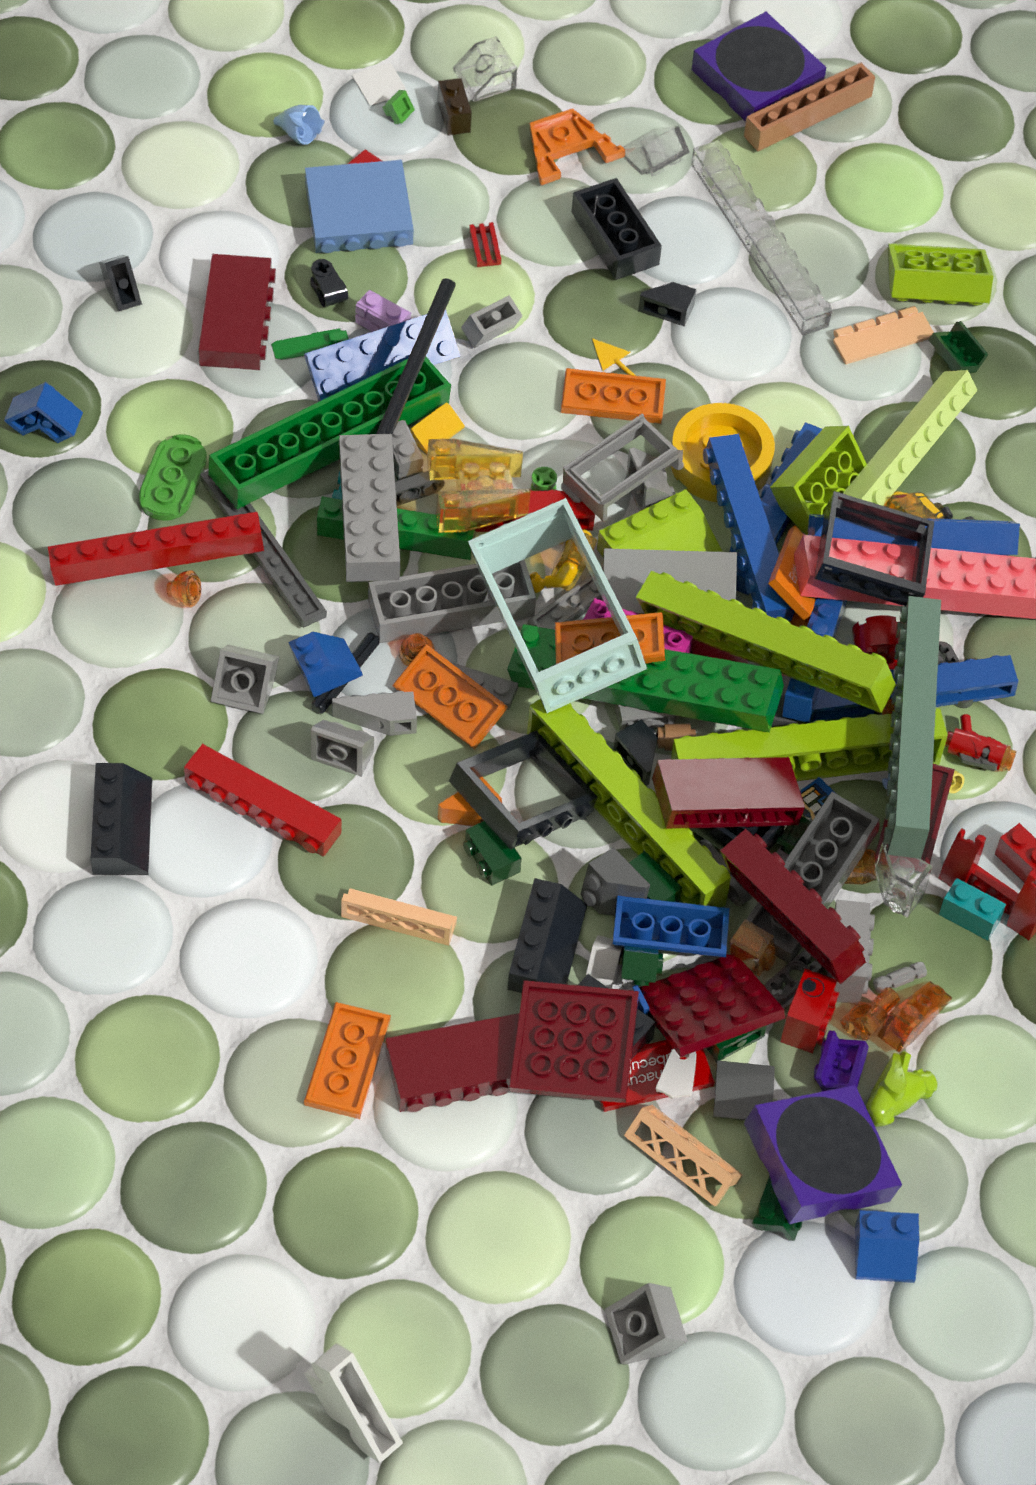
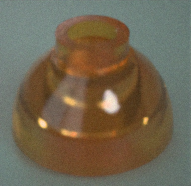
[166,570,201,607]
[399,633,436,666]

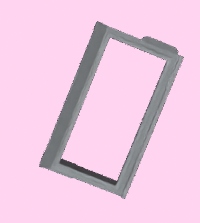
[561,414,684,522]

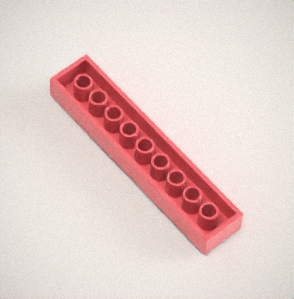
[794,535,1036,619]

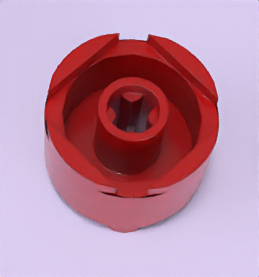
[852,615,898,669]

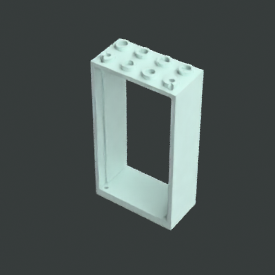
[468,498,647,713]

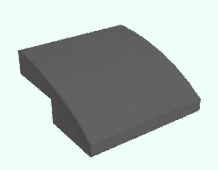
[713,1060,775,1120]

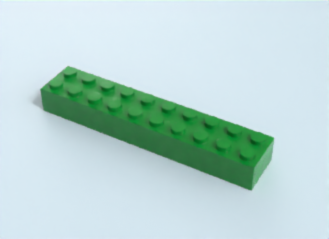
[208,357,451,509]
[507,624,784,733]

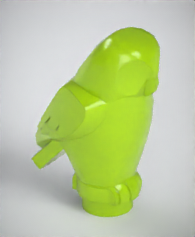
[865,1051,938,1127]

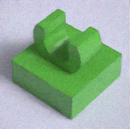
[382,90,415,124]

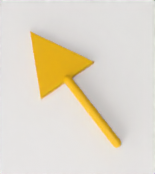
[592,338,636,376]

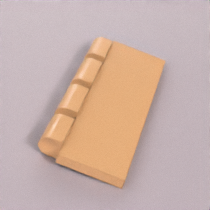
[833,306,934,365]

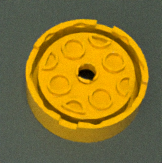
[670,403,775,503]

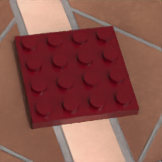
[639,953,785,1057]
[509,981,639,1103]

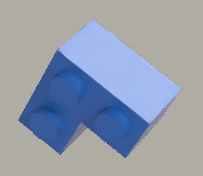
[4,382,83,443]

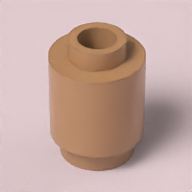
[657,724,696,751]

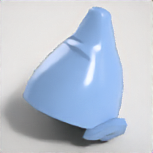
[273,105,324,144]

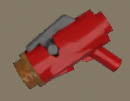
[945,714,1017,772]

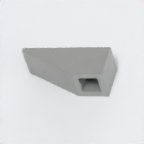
[332,691,417,736]

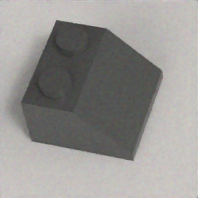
[580,847,650,916]

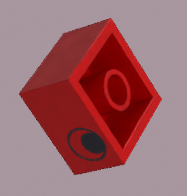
[781,969,840,1054]

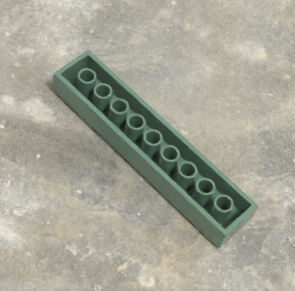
[883,596,941,859]

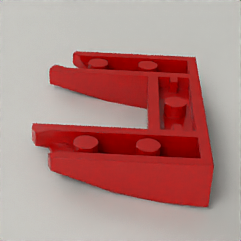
[938,828,1036,941]

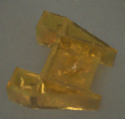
[427,438,531,533]

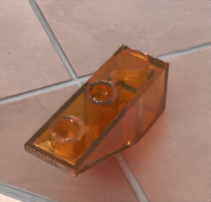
[877,981,953,1053]

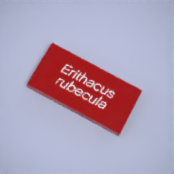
[600,1040,715,1112]

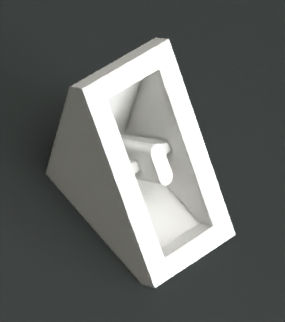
[586,935,624,989]

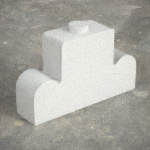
[304,1344,403,1463]

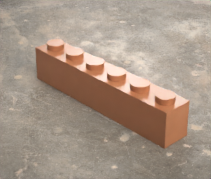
[744,62,875,152]

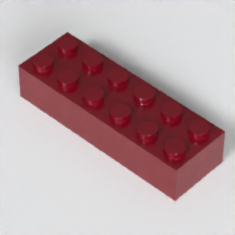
[720,829,866,985]

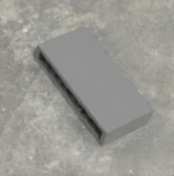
[602,548,737,614]

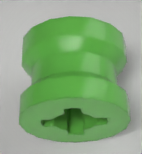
[531,467,557,491]

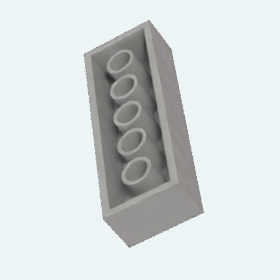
[339,434,400,582]
[368,559,536,643]

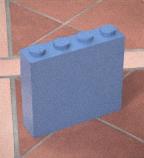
[305,160,414,253]

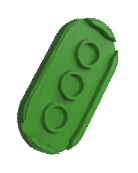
[139,434,207,521]

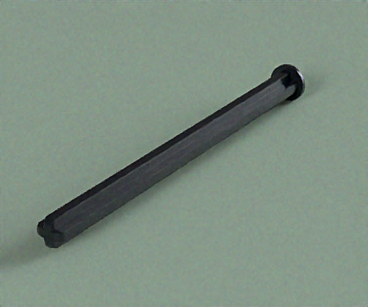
[376,278,456,435]

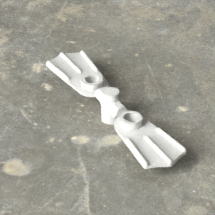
[656,1049,697,1099]

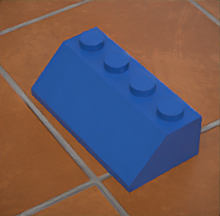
[613,896,730,957]

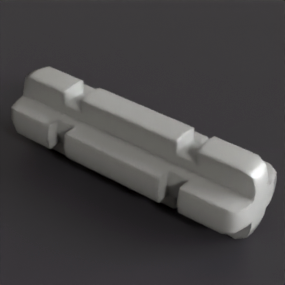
[873,962,927,993]

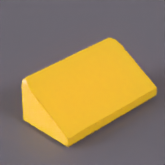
[410,402,465,455]

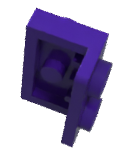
[814,1030,869,1092]

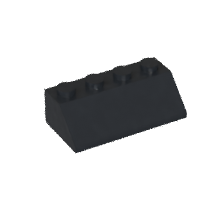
[90,763,153,875]
[507,878,587,993]

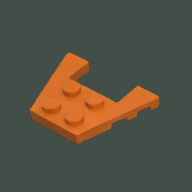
[529,108,625,185]

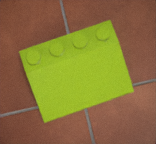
[888,243,994,306]
[770,426,867,535]
[597,489,723,558]

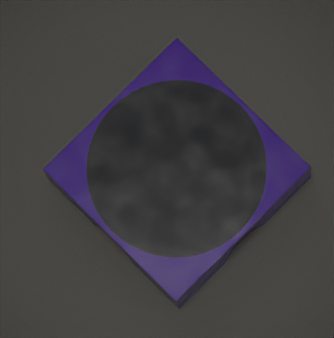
[691,11,827,122]
[744,1085,902,1224]

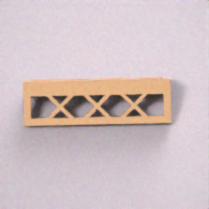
[341,888,457,946]
[624,1105,743,1206]

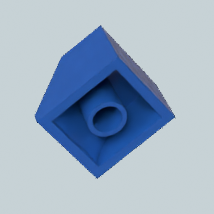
[288,632,363,697]
[855,1210,919,1283]

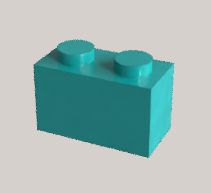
[939,878,1006,941]

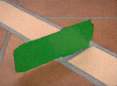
[271,328,349,360]

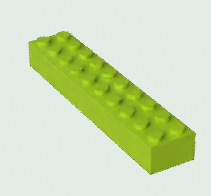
[636,571,896,713]
[527,699,731,907]
[671,708,948,781]

